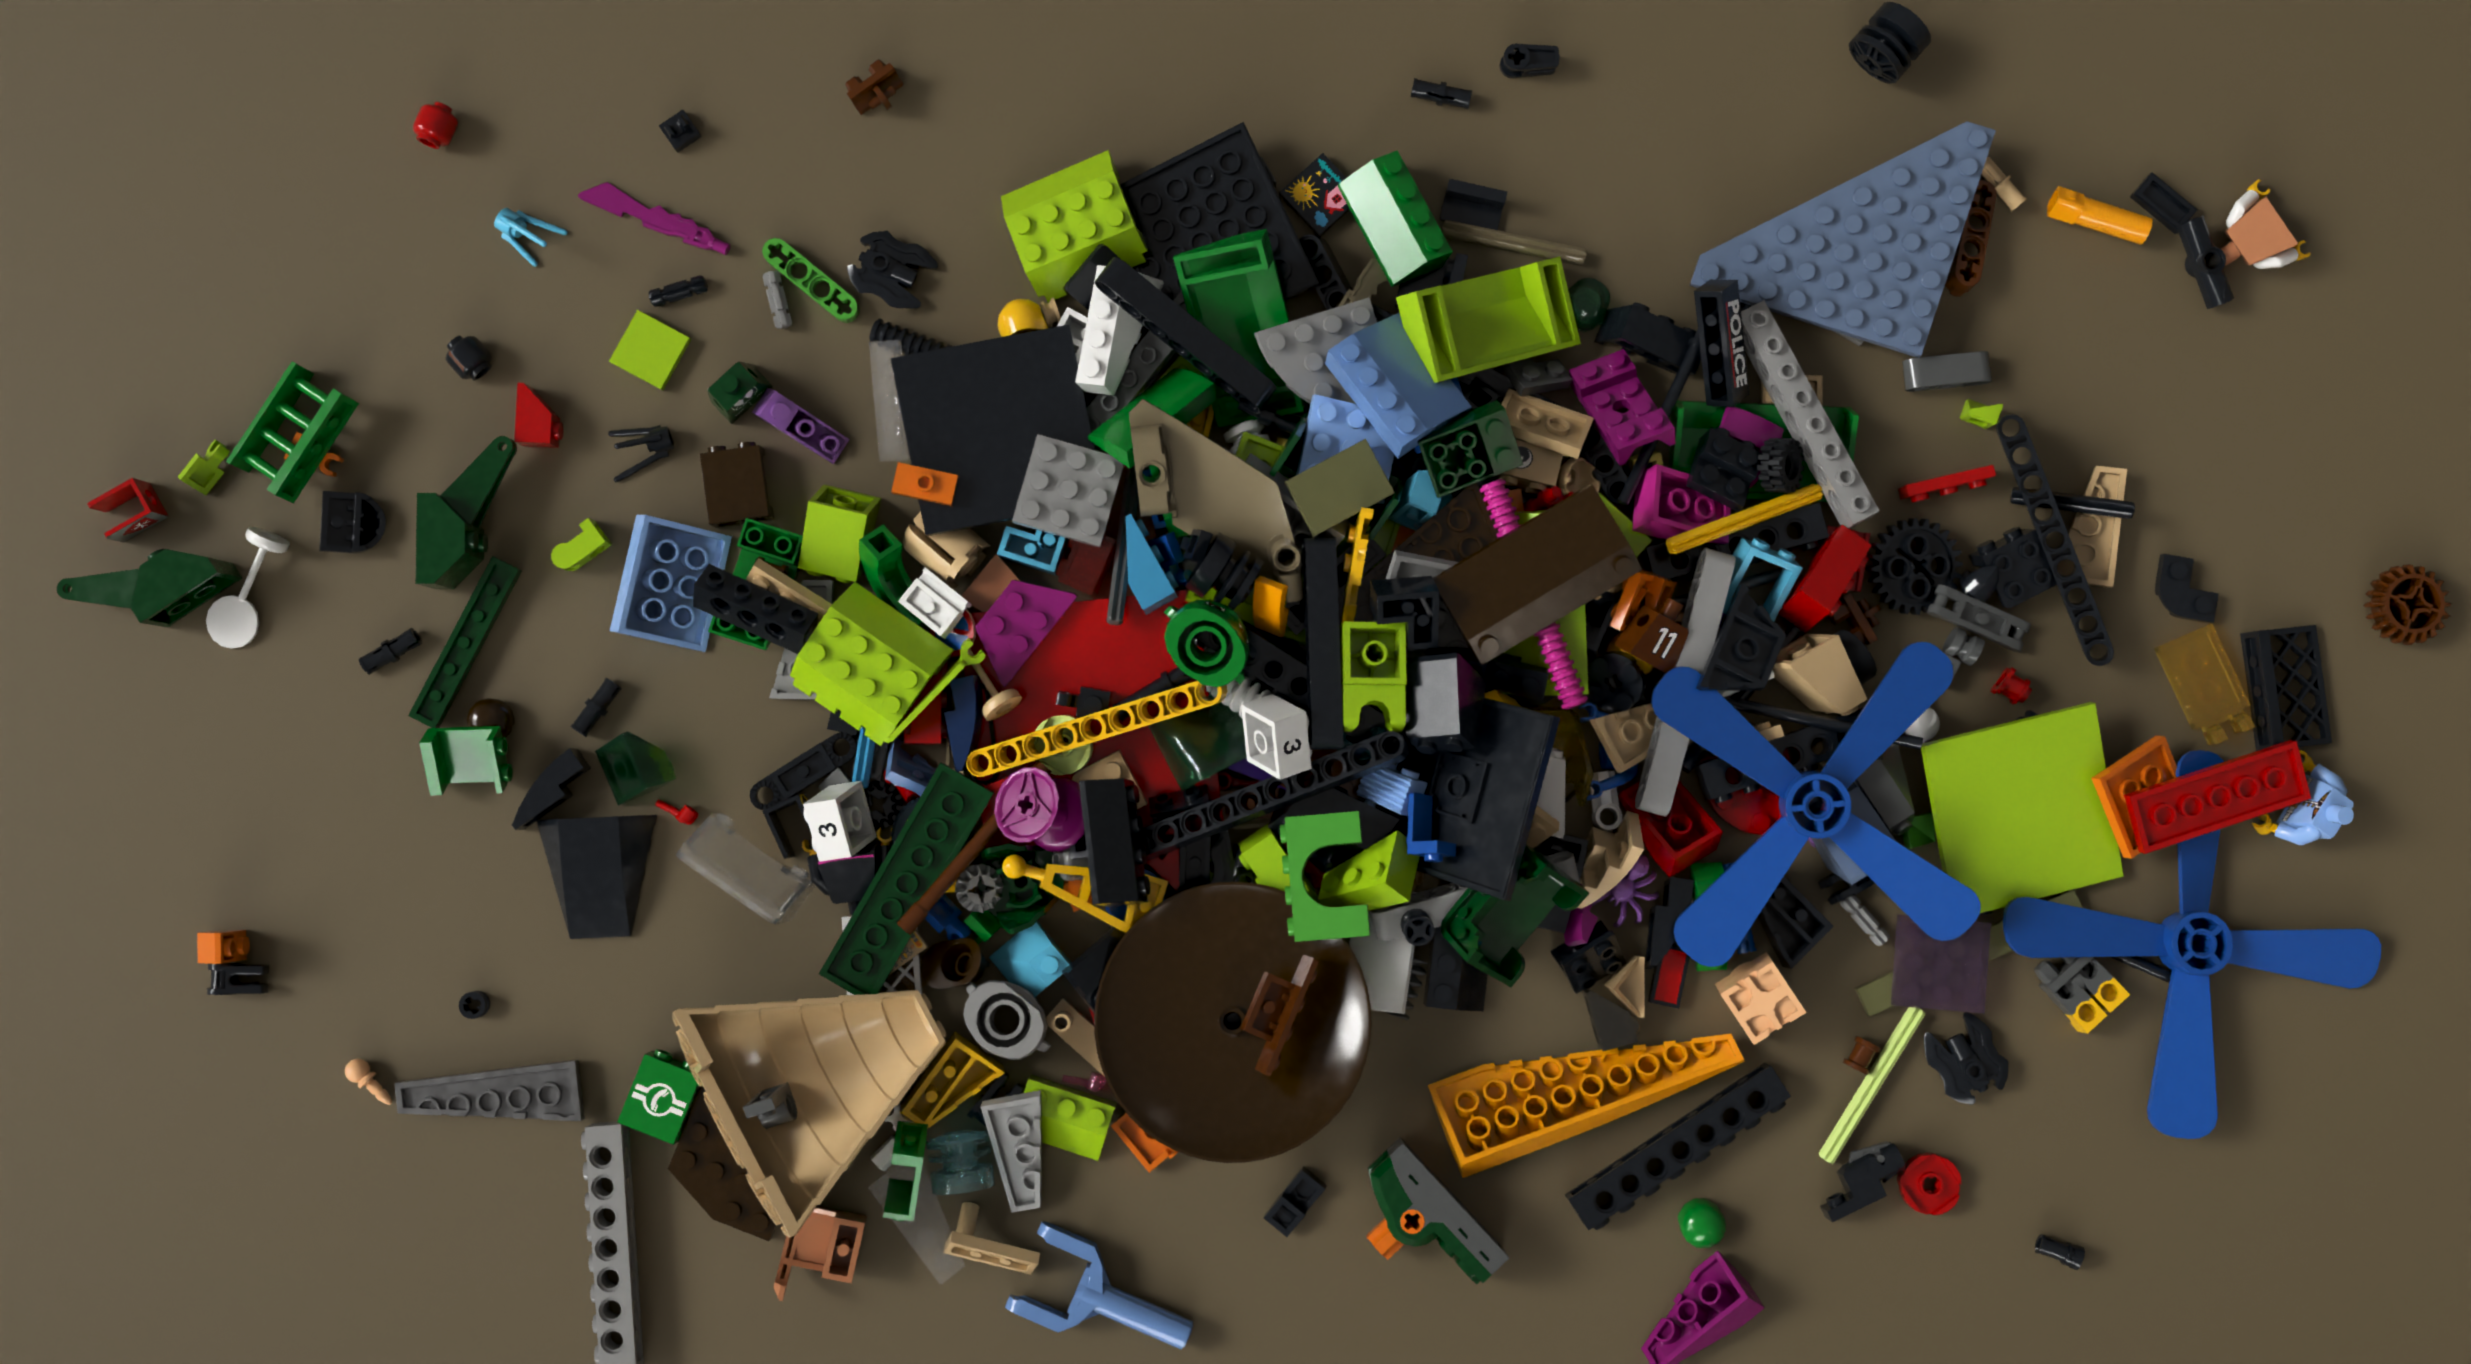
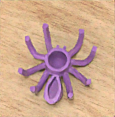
[1592,855,1659,928]

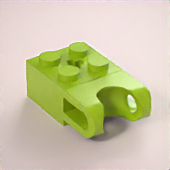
[1339,621,1407,732]

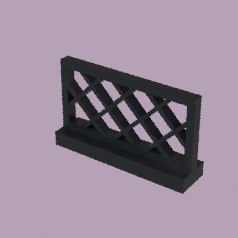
[2240,625,2332,751]

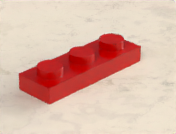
[1898,465,1996,503]

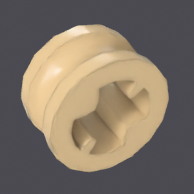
[1040,298,1061,328]

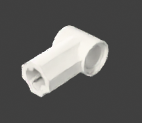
[1588,771,1622,831]

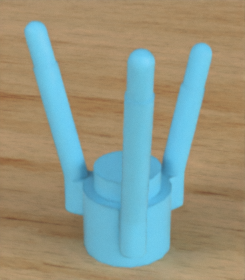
[494,208,567,267]

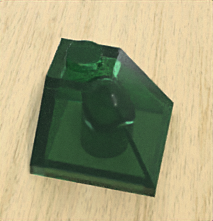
[595,731,676,806]

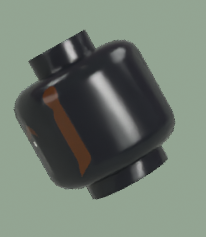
[445,336,492,381]

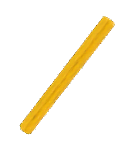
[1666,484,1823,554]

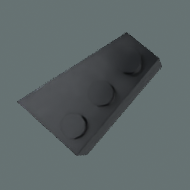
[1594,302,1701,375]

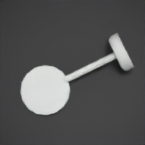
[206,527,290,649]

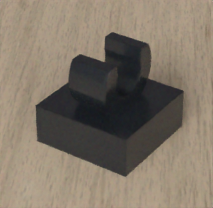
[659,110,702,153]

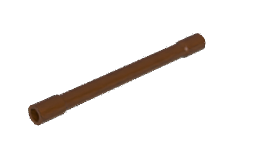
[897,760,1052,935]

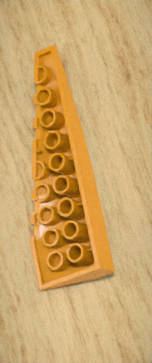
[1428,1033,1744,1178]

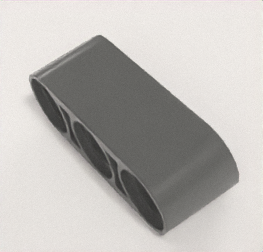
[1902,351,1992,392]

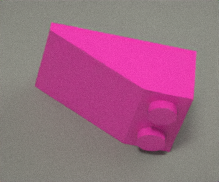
[1632,464,1731,544]

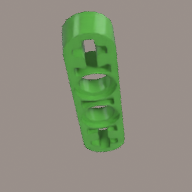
[762,238,860,323]

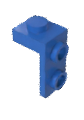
[1406,792,1456,862]

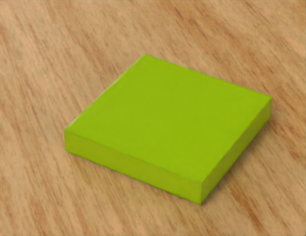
[609,310,692,391]

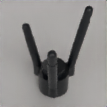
[608,425,674,482]

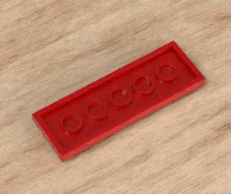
[2124,740,2311,854]

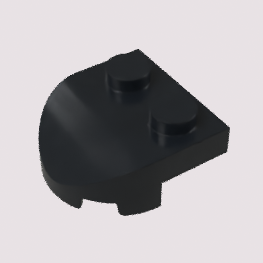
[319,491,386,554]

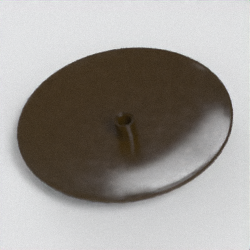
[1094,882,1372,1163]

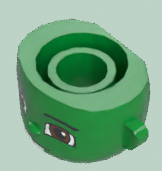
[1164,600,1250,687]

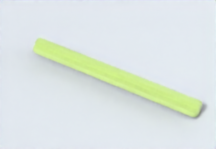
[1819,1005,1925,1164]

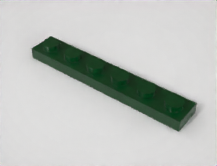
[408,556,522,728]

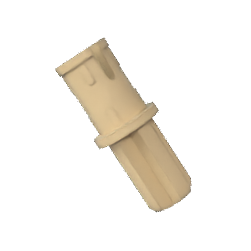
[1981,157,2027,212]

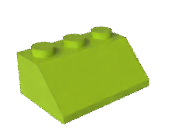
[1024,1075,1117,1161]

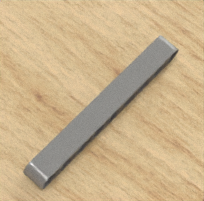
[1635,548,1736,817]

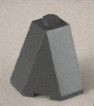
[1853,744,1915,836]

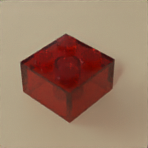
[1056,535,1117,600]

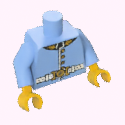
[2252,750,2354,845]

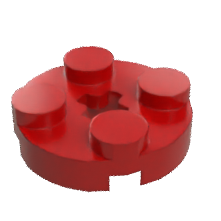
[1897,1152,1962,1215]

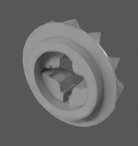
[955,864,1004,913]

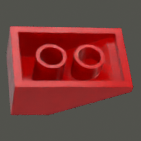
[1618,780,1723,878]

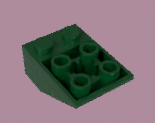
[1417,400,1524,498]

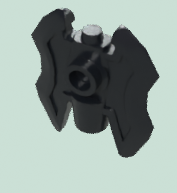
[847,231,938,308]
[1210,830,1257,884]
[1924,1012,2008,1105]

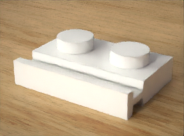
[898,567,972,639]

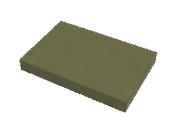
[1284,439,1395,537]

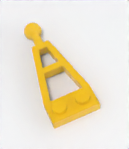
[1002,854,1168,932]

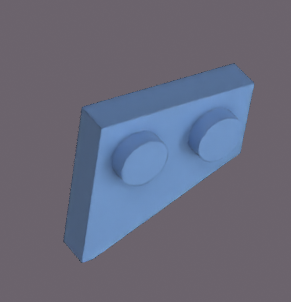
[885,737,936,797]

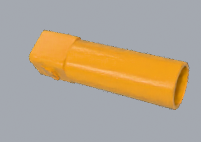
[2047,186,2153,245]

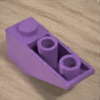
[751,388,850,464]

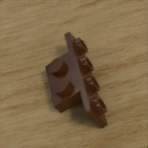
[1240,955,1319,1076]

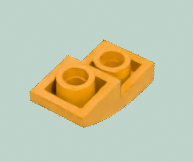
[1253,576,1289,638]

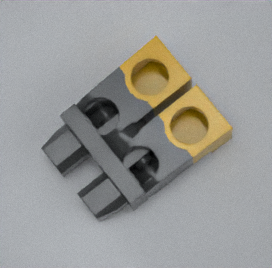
[2034,957,2130,1034]

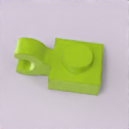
[178,439,230,496]

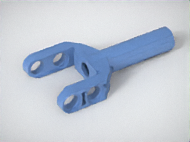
[1005,1221,1193,1350]

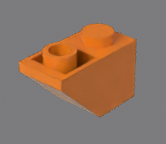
[197,930,250,964]

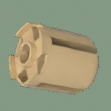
[902,511,990,589]

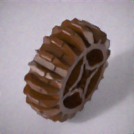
[2363,564,2452,645]

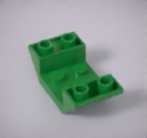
[708,518,803,650]

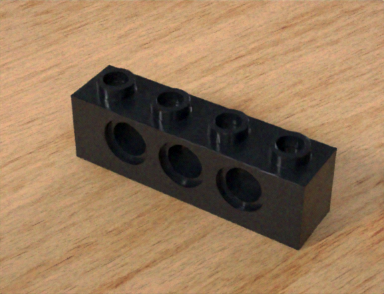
[693,564,818,654]

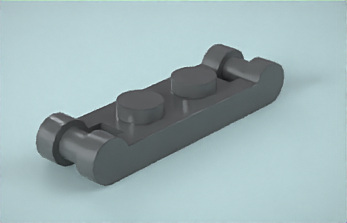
[1927,584,2031,653]

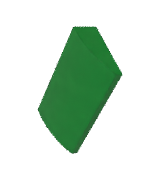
[1088,368,1216,469]

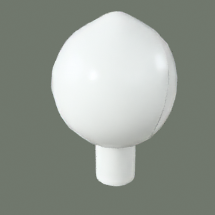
[1905,707,1940,742]

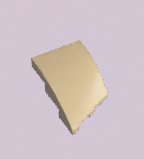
[1577,811,1644,909]

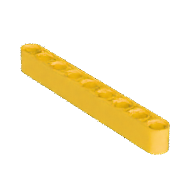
[966,681,1228,777]

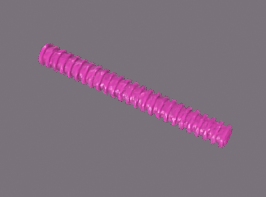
[1479,479,1588,710]

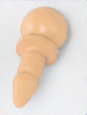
[345,1058,392,1105]

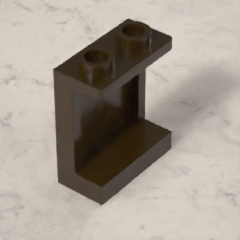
[700,442,774,528]

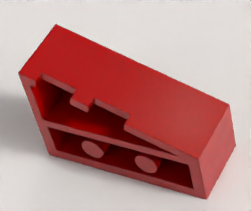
[1778,525,1872,633]

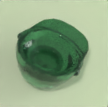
[1568,278,1610,333]

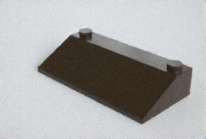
[1433,484,1642,665]

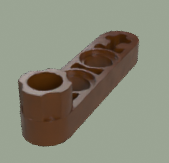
[1945,180,1997,297]

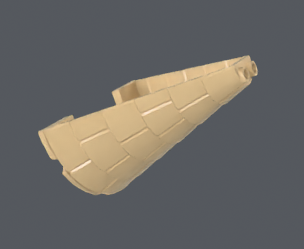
[672,990,947,1238]

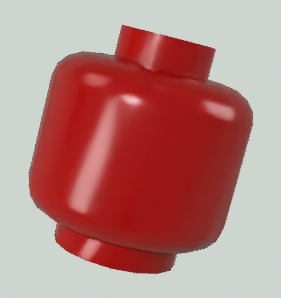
[413,102,458,149]

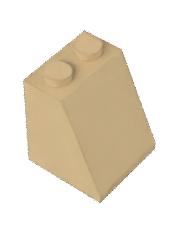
[1772,634,1868,716]

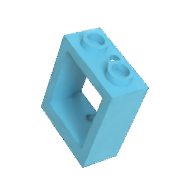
[1723,537,1803,622]

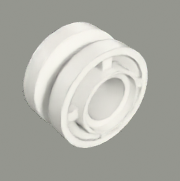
[1223,419,1270,455]

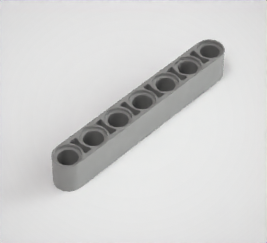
[1370,851,1580,941]

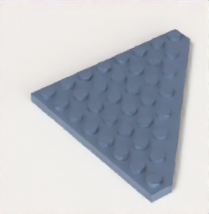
[1689,121,1996,358]

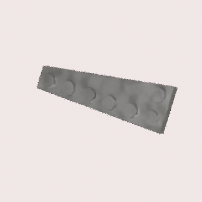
[394,1060,585,1121]

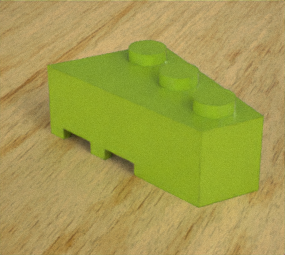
[1238,824,1322,905]
[1318,830,1420,911]

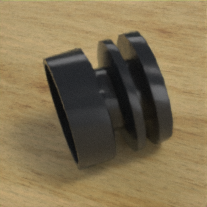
[1849,2,1931,84]
[1185,532,1264,610]

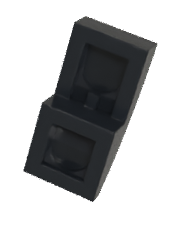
[1264,1166,1327,1237]

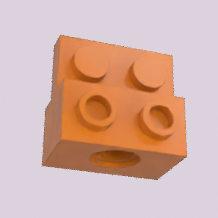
[1610,569,1677,631]

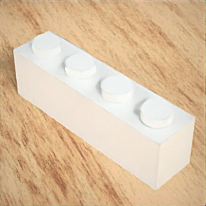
[1075,265,1164,395]

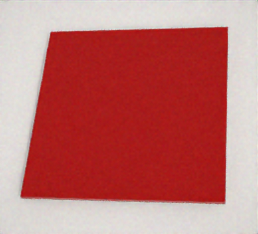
[964,589,1224,849]

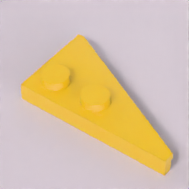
[1341,507,1374,624]

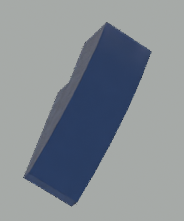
[944,675,983,772]

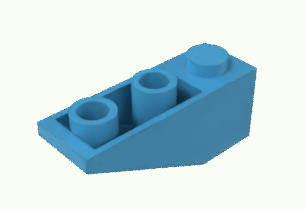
[1126,514,1179,615]

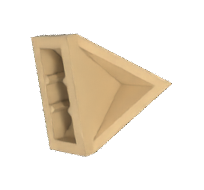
[1604,955,1645,1018]

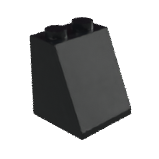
[1405,653,1487,754]

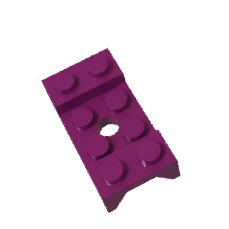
[1569,349,1676,466]

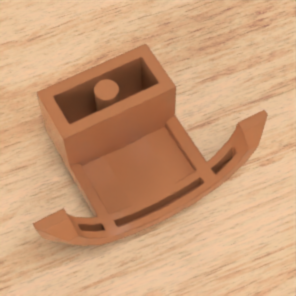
[773,1206,867,1301]

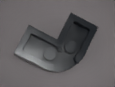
[2155,554,2219,624]

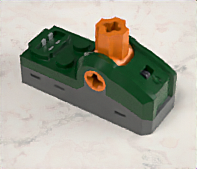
[1366,1137,1509,1285]

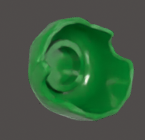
[1678,1198,1726,1248]

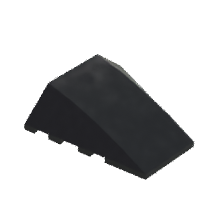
[536,815,657,939]

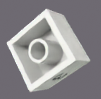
[1241,694,1312,780]
[803,781,877,862]

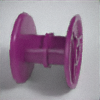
[994,767,1084,852]

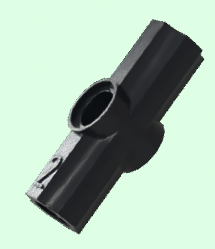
[2176,215,2234,309]

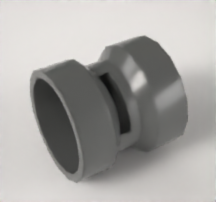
[1942,626,1985,666]

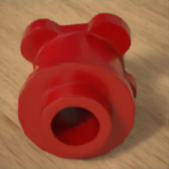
[1990,667,2032,705]

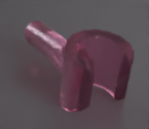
[1062,1072,1106,1092]

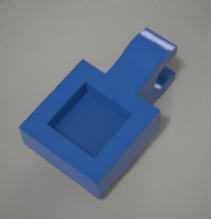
[925,894,972,940]

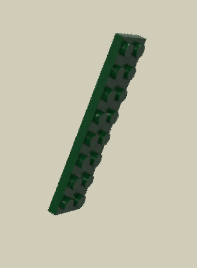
[819,762,995,995]

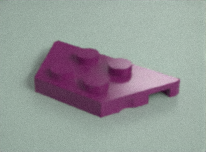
[975,580,1078,687]

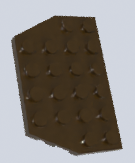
[668,1086,776,1241]

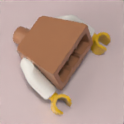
[2220,179,2311,269]

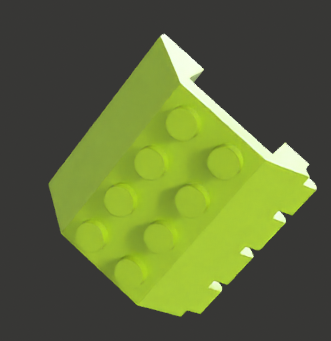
[1001,150,1148,303]
[790,582,954,746]

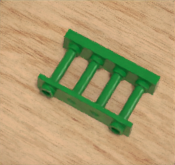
[226,361,359,504]

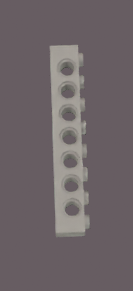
[1741,301,1880,529]
[581,1121,644,1364]

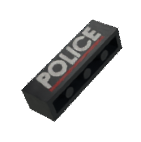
[1694,279,1749,407]

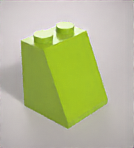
[798,484,881,583]

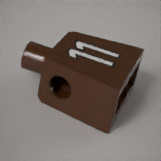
[1614,597,1689,673]

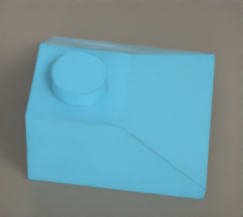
[989,921,1072,997]

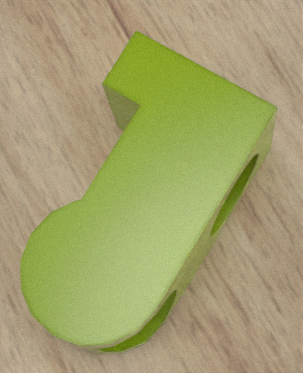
[551,518,612,571]

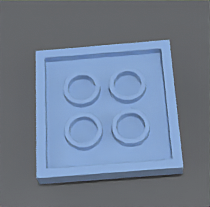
[1296,394,1394,505]

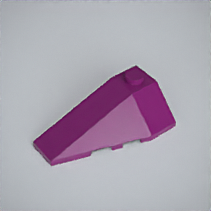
[1641,1250,1765,1364]

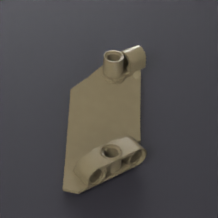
[1129,399,1304,603]

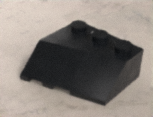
[1268,775,1401,873]

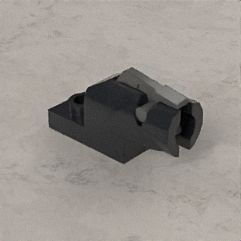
[1820,1141,1906,1222]

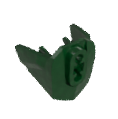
[978,843,1064,934]

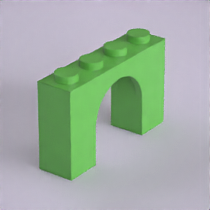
[1280,811,1371,942]

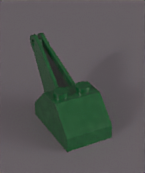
[415,436,517,589]
[57,549,242,628]

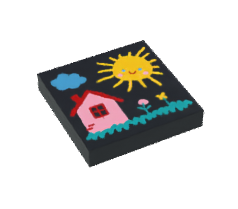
[1279,153,1350,237]

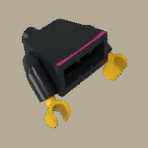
[802,827,892,915]

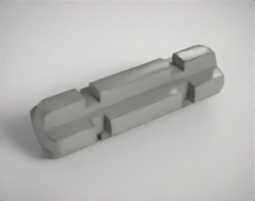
[762,271,792,329]
[1840,894,1890,946]

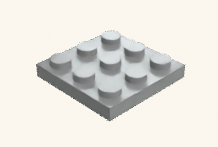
[1012,434,1124,548]

